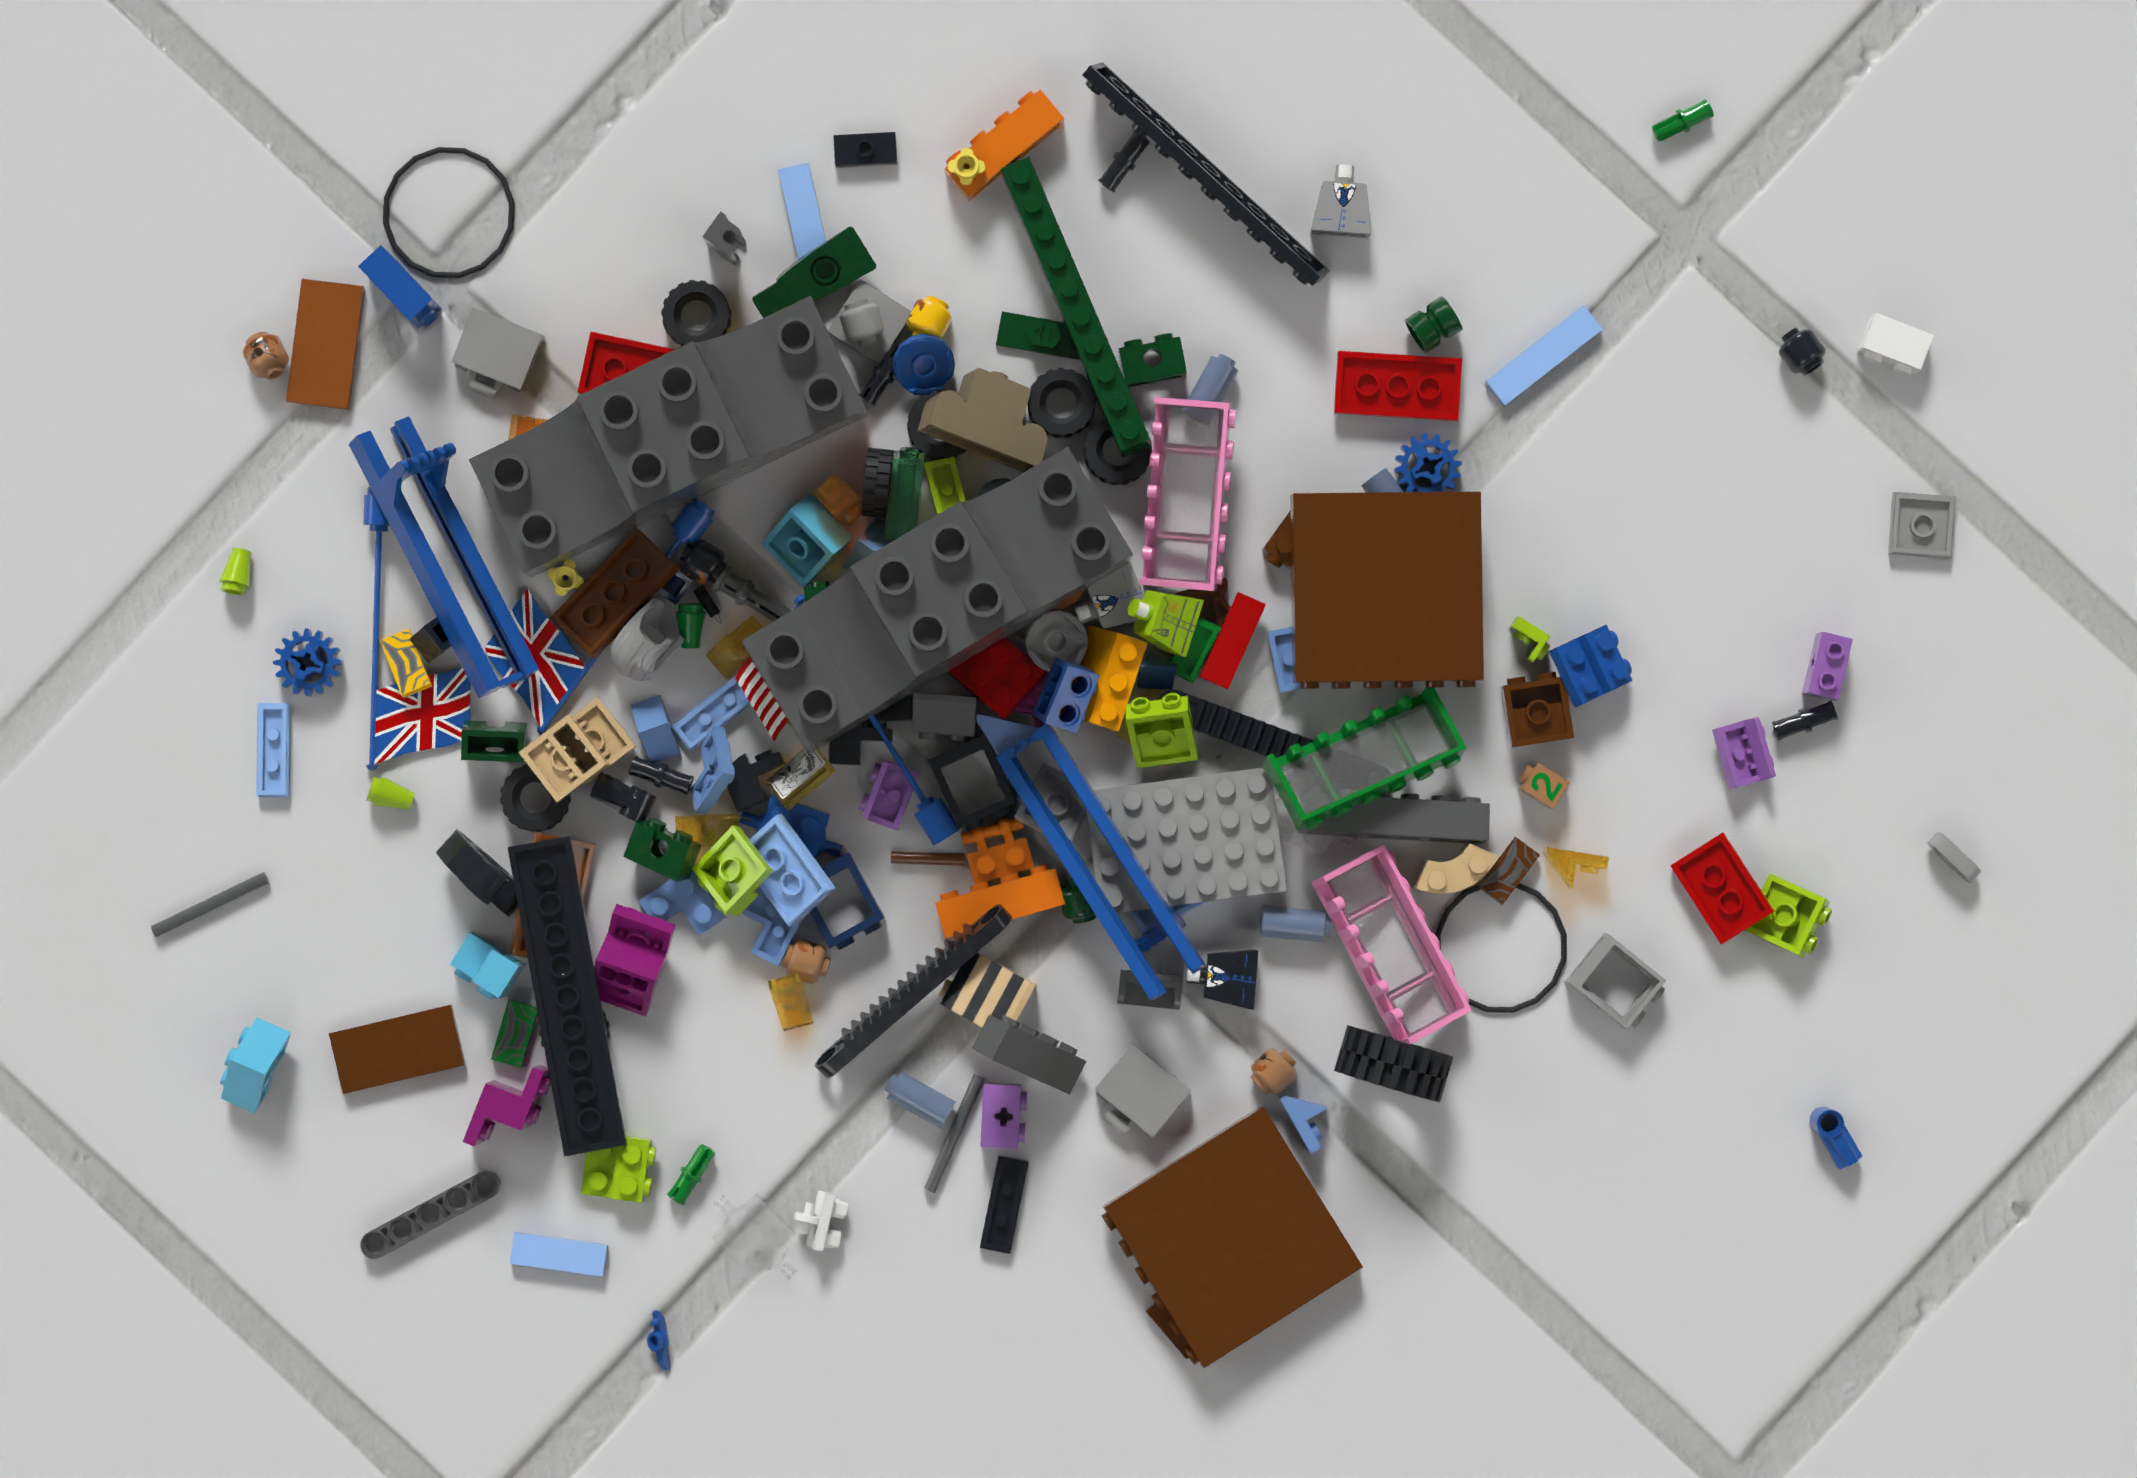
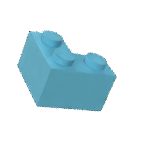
[450,932,527,1000]
[220,1018,291,1113]

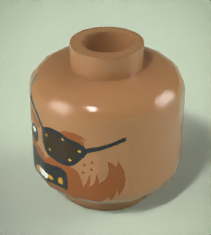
[242,332,289,380]
[783,939,831,984]
[1250,1048,1297,1095]

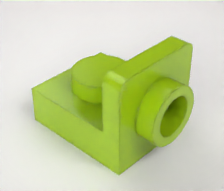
[1509,616,1551,663]

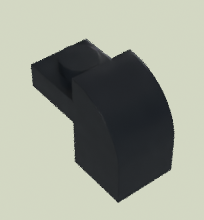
[829,722,893,766]
[727,749,786,812]

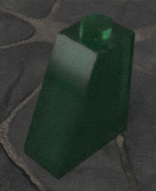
[884,447,925,540]

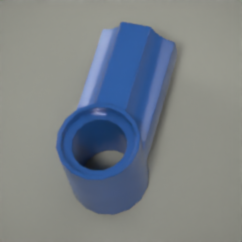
[1810,1107,1863,1170]

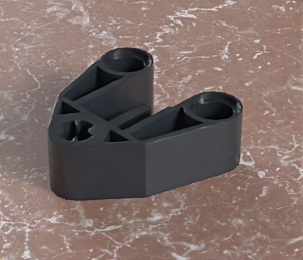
[436,829,518,917]

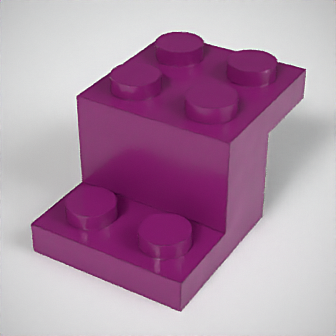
[594,904,676,1017]
[463,1065,551,1146]

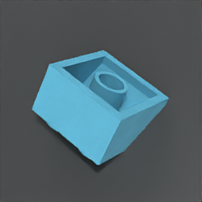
[761,493,853,588]

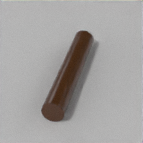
[891,851,965,866]

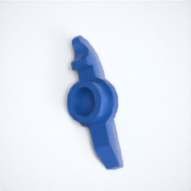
[647,1310,670,1370]

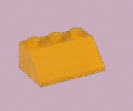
[1059,625,1148,733]

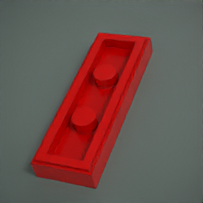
[1199,592,1266,690]

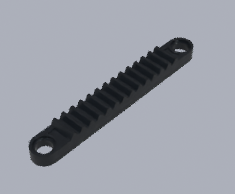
[1157,689,1391,792]
[815,904,1012,1078]

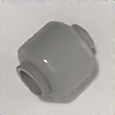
[840,299,884,347]

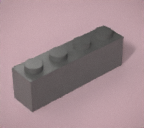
[972,1015,1087,1095]

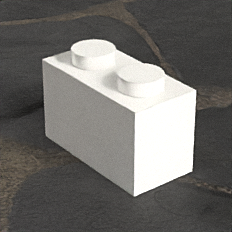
[1857,313,1934,375]

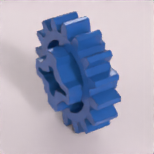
[1394,433,1462,492]
[273,628,343,697]

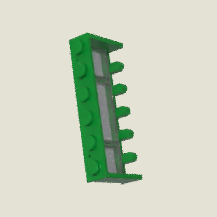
[1262,687,1467,831]

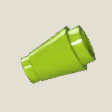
[219,548,251,596]
[366,776,415,810]

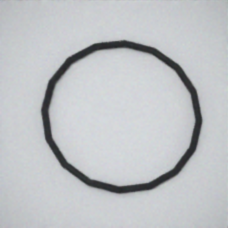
[383,147,515,278]
[1435,883,1567,1013]

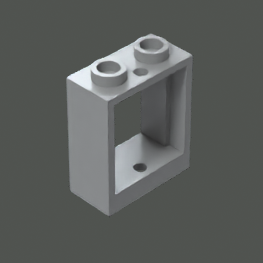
[1565,933,1666,1029]

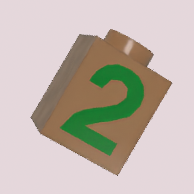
[1518,762,1570,809]

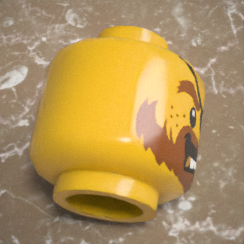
[906,296,952,339]

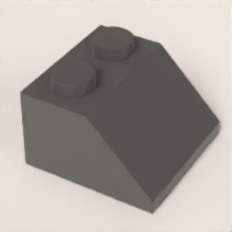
[912,693,978,742]

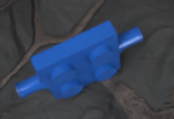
[739,794,843,860]

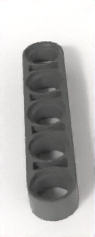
[360,1170,501,1259]

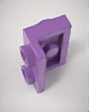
[1712,717,1776,790]
[859,759,920,831]

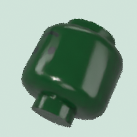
[1061,877,1097,924]

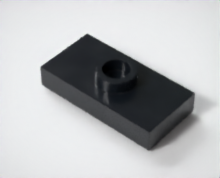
[833,132,897,168]

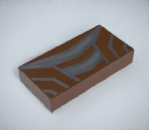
[1477,836,1540,905]

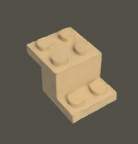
[519,697,637,802]

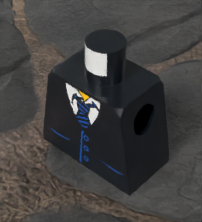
[1186,949,1259,1010]

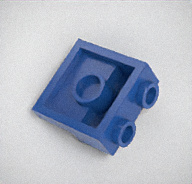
[1549,624,1633,708]

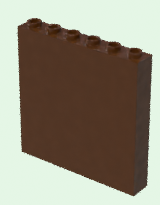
[1290,491,1484,689]
[1101,1106,1363,1368]

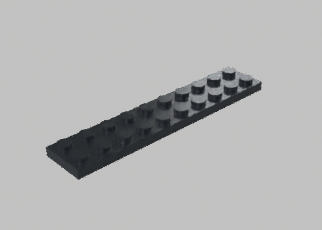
[1082,62,1330,286]
[507,836,627,1156]

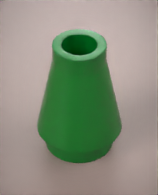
[675,603,706,649]

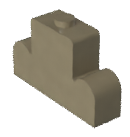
[918,368,1048,473]

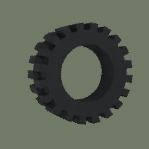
[1334,1025,1453,1102]

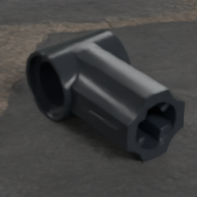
[590,772,657,822]

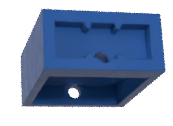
[358,245,441,329]

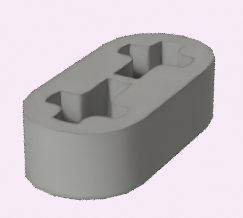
[1927,831,1981,883]

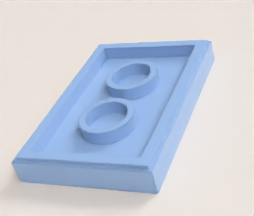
[750,814,836,927]

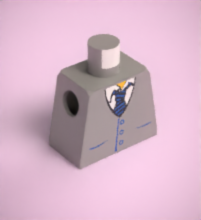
[1310,165,1371,238]
[1074,562,1144,629]

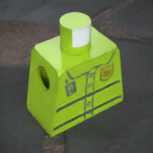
[1127,590,1204,657]

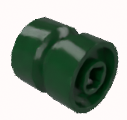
[1404,296,1463,354]

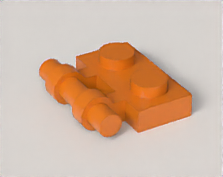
[960,817,1035,884]

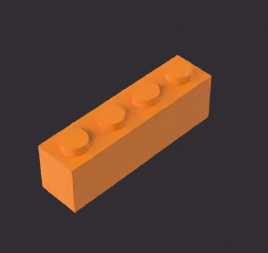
[944,89,1064,201]
[935,864,1065,939]

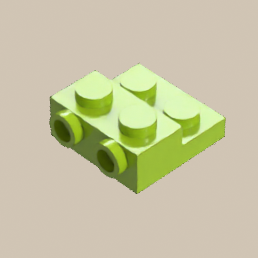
[1126,693,1198,768]
[692,825,773,916]
[1745,874,1832,959]
[581,1136,656,1203]

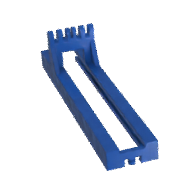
[348,416,539,698]
[995,724,1206,1000]

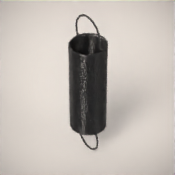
[692,581,722,623]

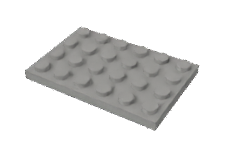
[1086,768,1287,914]

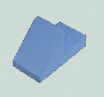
[1279,1095,1328,1154]

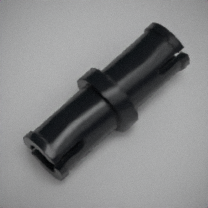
[1098,130,1150,193]
[859,344,898,406]
[1772,701,1838,740]
[629,756,694,795]

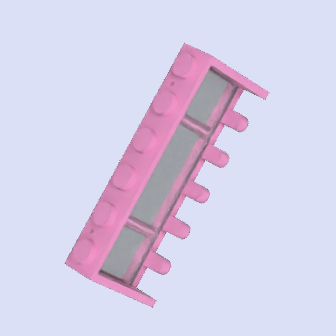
[1139,397,1237,591]
[1311,844,1472,1044]

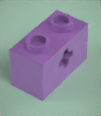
[1802,632,1853,701]
[980,1083,1027,1149]

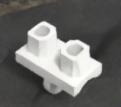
[793,1190,848,1251]

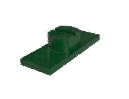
[996,311,1080,360]

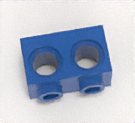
[1032,657,1099,733]

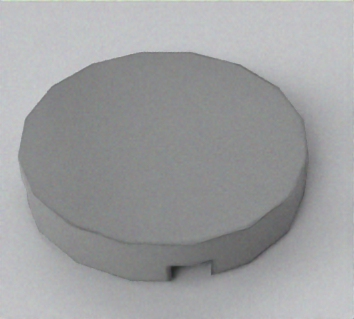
[1026,611,1088,672]

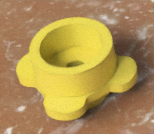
[948,148,985,185]
[547,560,584,596]

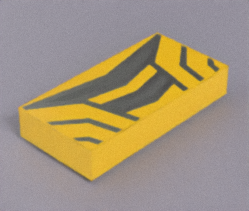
[380,628,432,698]

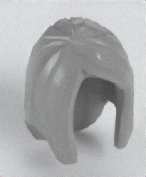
[610,598,685,681]

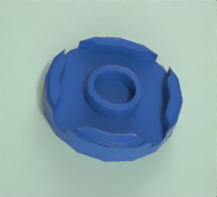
[892,334,955,396]

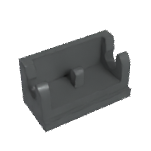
[702,211,746,265]
[1117,969,1183,1010]

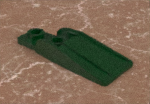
[752,226,876,318]

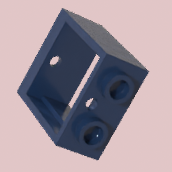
[810,852,886,950]

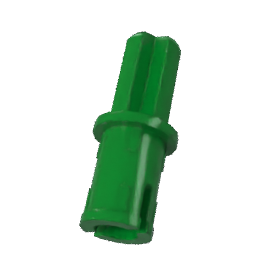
[1652,99,1714,142]
[667,1144,715,1205]

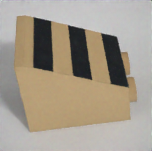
[938,952,1036,1027]

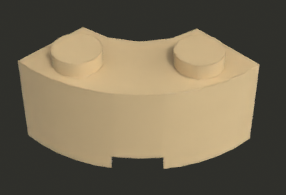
[1413,844,1498,894]

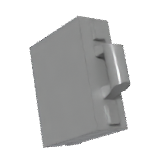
[451,307,545,398]
[1095,1043,1191,1137]

